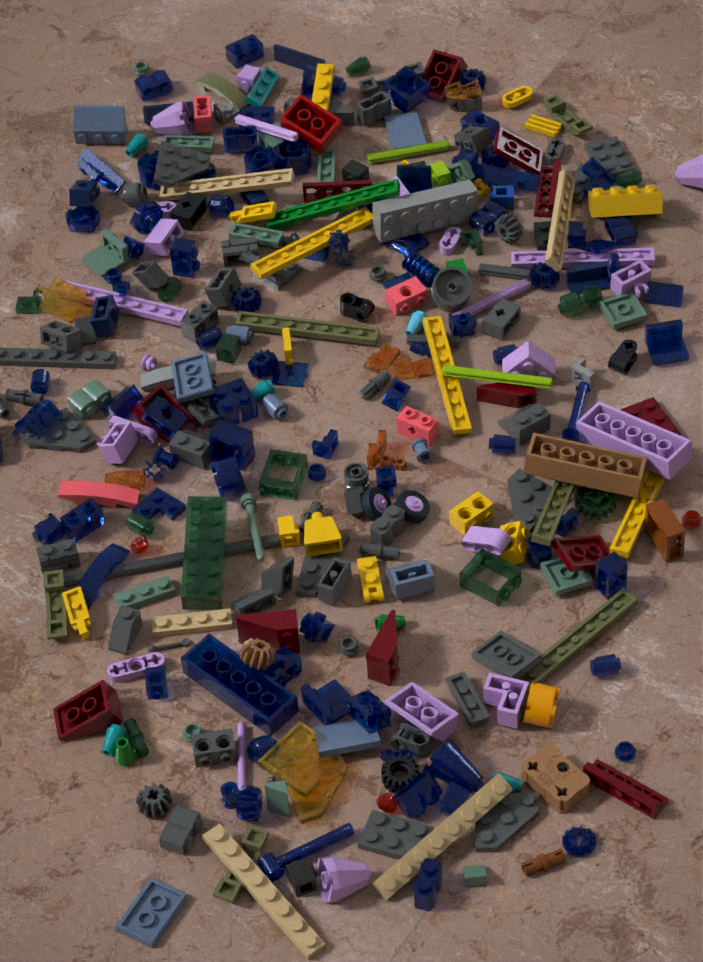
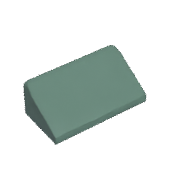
[264,780,290,817]

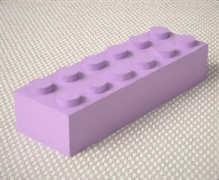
[576,401,693,480]

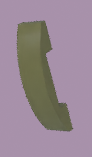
[194,74,251,112]
[542,94,593,135]
[43,569,68,640]
[213,825,269,903]

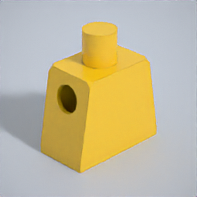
[304,512,343,557]

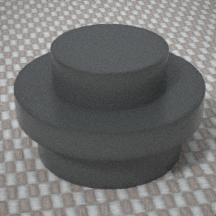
[369,265,387,282]
[339,637,359,656]

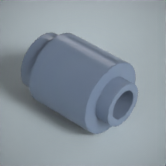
[226,325,254,345]
[262,394,288,420]

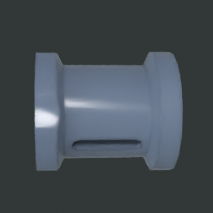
[411,438,433,463]

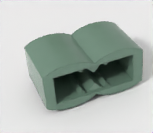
[68,379,112,419]

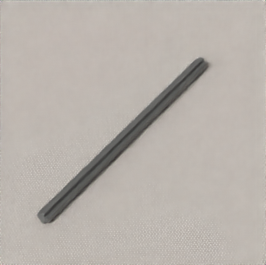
[64,534,280,586]

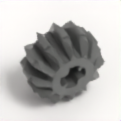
[494,213,524,244]
[136,782,173,819]

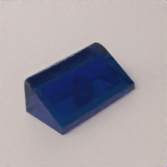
[645,281,684,307]

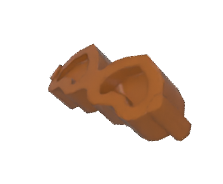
[378,455,407,470]

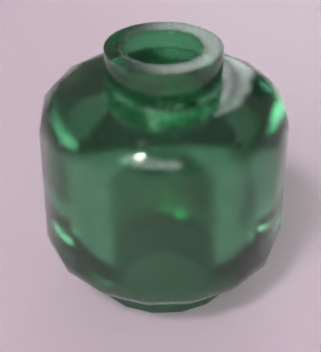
[557,292,585,318]

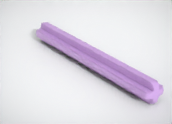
[235,114,299,142]
[452,279,530,323]

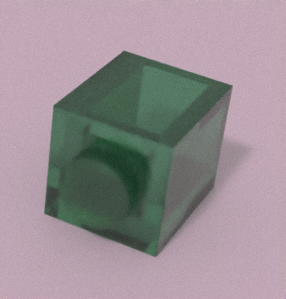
[215,333,242,364]

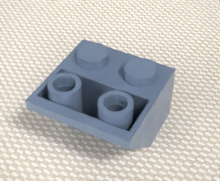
[385,559,435,600]

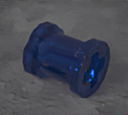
[154,448,179,470]
[220,782,241,809]

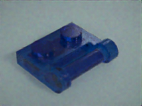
[382,233,429,260]

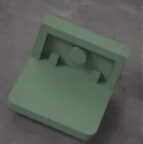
[447,158,475,183]
[82,229,130,277]

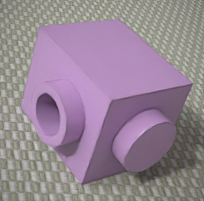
[237,65,261,92]

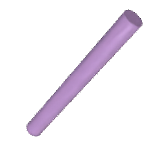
[237,722,246,795]

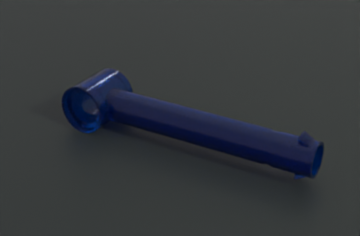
[562,382,590,442]
[257,823,355,882]

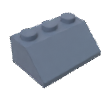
[74,105,128,144]

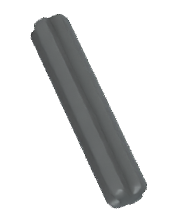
[479,263,531,280]
[406,334,461,347]

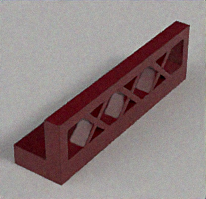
[534,158,561,218]
[303,180,373,208]
[583,759,669,820]

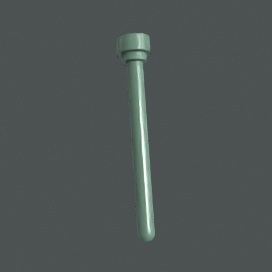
[240,493,265,562]

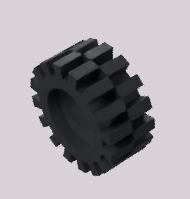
[381,754,420,795]

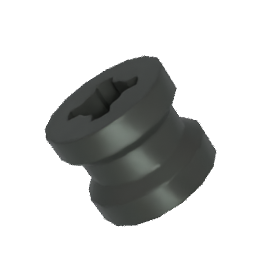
[281,232,300,247]

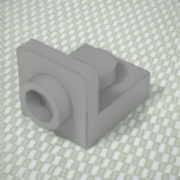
[213,103,240,124]
[571,358,594,390]

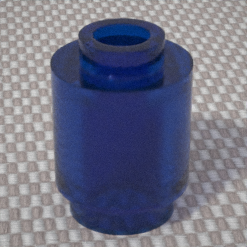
[195,327,224,351]
[493,344,519,365]
[30,369,50,395]
[488,434,516,455]
[590,654,621,677]

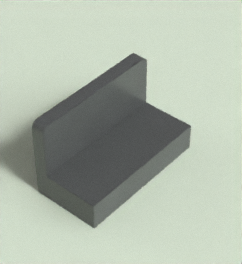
[230,587,276,615]

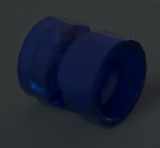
[527,533,553,569]

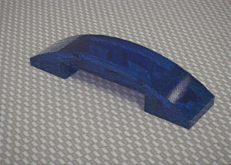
[78,543,130,610]

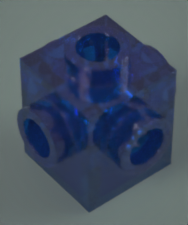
[299,612,335,643]

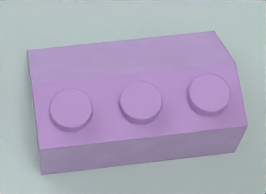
[384,682,459,741]

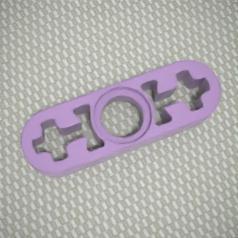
[107,416,158,446]
[107,652,166,683]

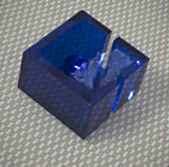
[382,65,430,113]
[208,378,259,429]
[208,419,256,472]

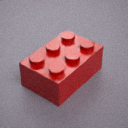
[280,94,342,154]

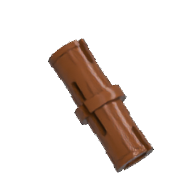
[521,848,566,876]

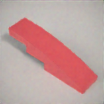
[58,481,140,509]

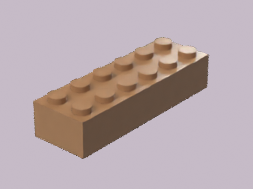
[523,433,647,498]

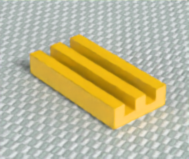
[524,114,562,138]
[282,328,293,365]

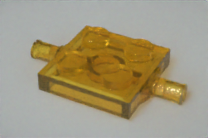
[35,277,93,324]

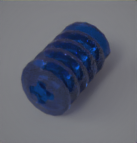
[402,252,440,288]

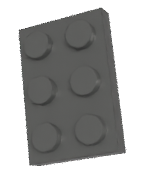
[584,136,635,181]
[471,631,543,679]
[358,810,433,860]

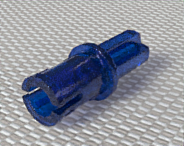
[606,253,621,284]

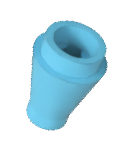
[405,310,428,335]

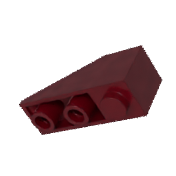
[476,383,536,408]

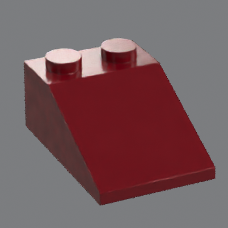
[414,49,468,102]
[130,384,200,443]
[236,609,300,655]
[366,609,400,686]
[53,680,123,741]

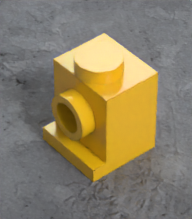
[277,515,301,547]

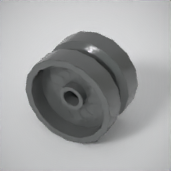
[431,267,472,312]

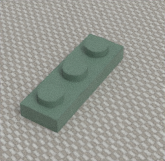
[163,135,215,153]
[317,149,336,189]
[228,222,284,248]
[113,575,176,610]

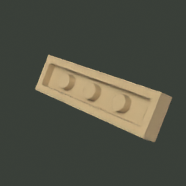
[151,608,233,638]

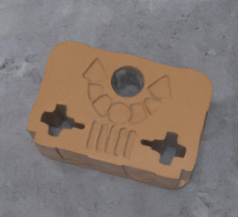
[521,745,590,814]

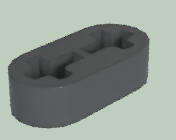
[545,138,564,166]

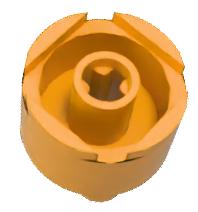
[523,682,560,728]

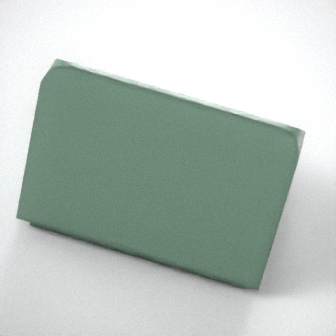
[463,865,487,887]

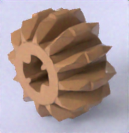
[240,638,275,670]

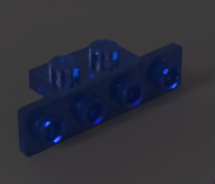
[76,148,126,195]
[472,163,541,192]

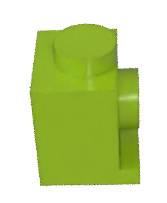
[427,160,451,187]

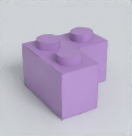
[502,340,555,378]
[483,673,529,729]

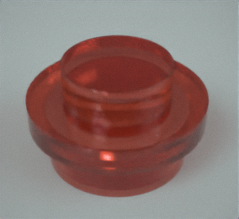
[682,510,702,529]
[130,537,149,554]
[376,793,397,813]

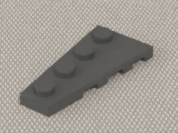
[296,534,349,598]

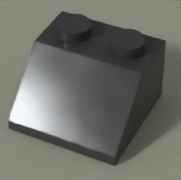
[498,403,551,446]
[168,428,223,470]

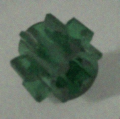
[582,285,603,307]

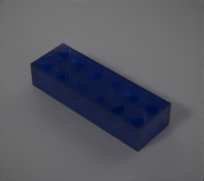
[181,633,299,737]

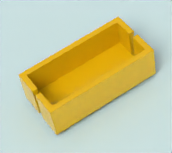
[588,184,663,218]

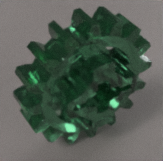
[575,486,617,520]

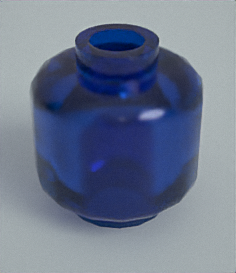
[208,194,235,217]
[247,735,279,765]

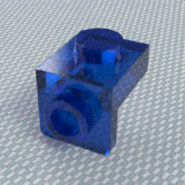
[123,235,145,260]
[555,507,579,538]

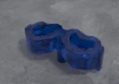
[409,342,432,359]
[380,749,413,762]

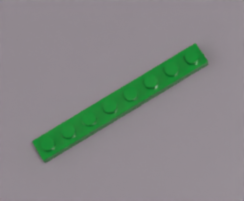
[267,178,400,230]

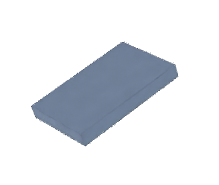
[384,111,427,150]
[171,352,214,404]
[312,717,381,758]
[116,878,188,948]

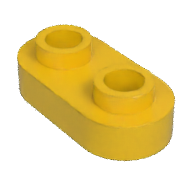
[502,86,533,109]

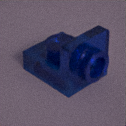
[312,429,339,459]

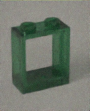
[259,449,308,501]
[459,548,522,607]

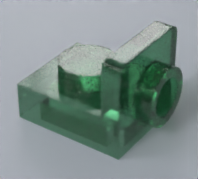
[459,228,483,256]
[16,290,42,314]

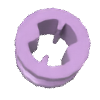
[141,354,157,372]

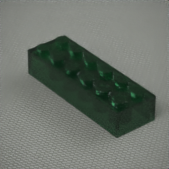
[181,496,228,610]

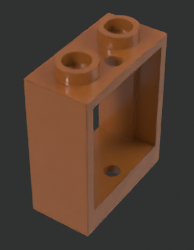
[645,498,685,563]

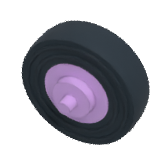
[362,487,392,521]
[395,490,430,523]

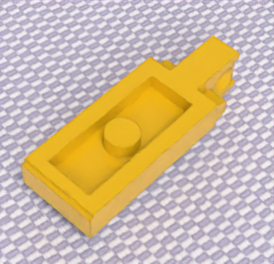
[229,201,277,223]
[62,586,92,640]

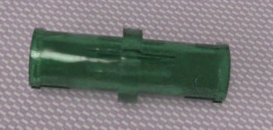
[123,718,149,758]

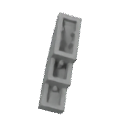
[140,361,217,392]

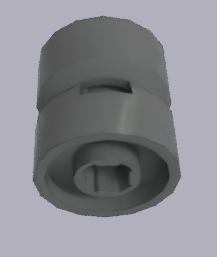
[343,462,370,495]

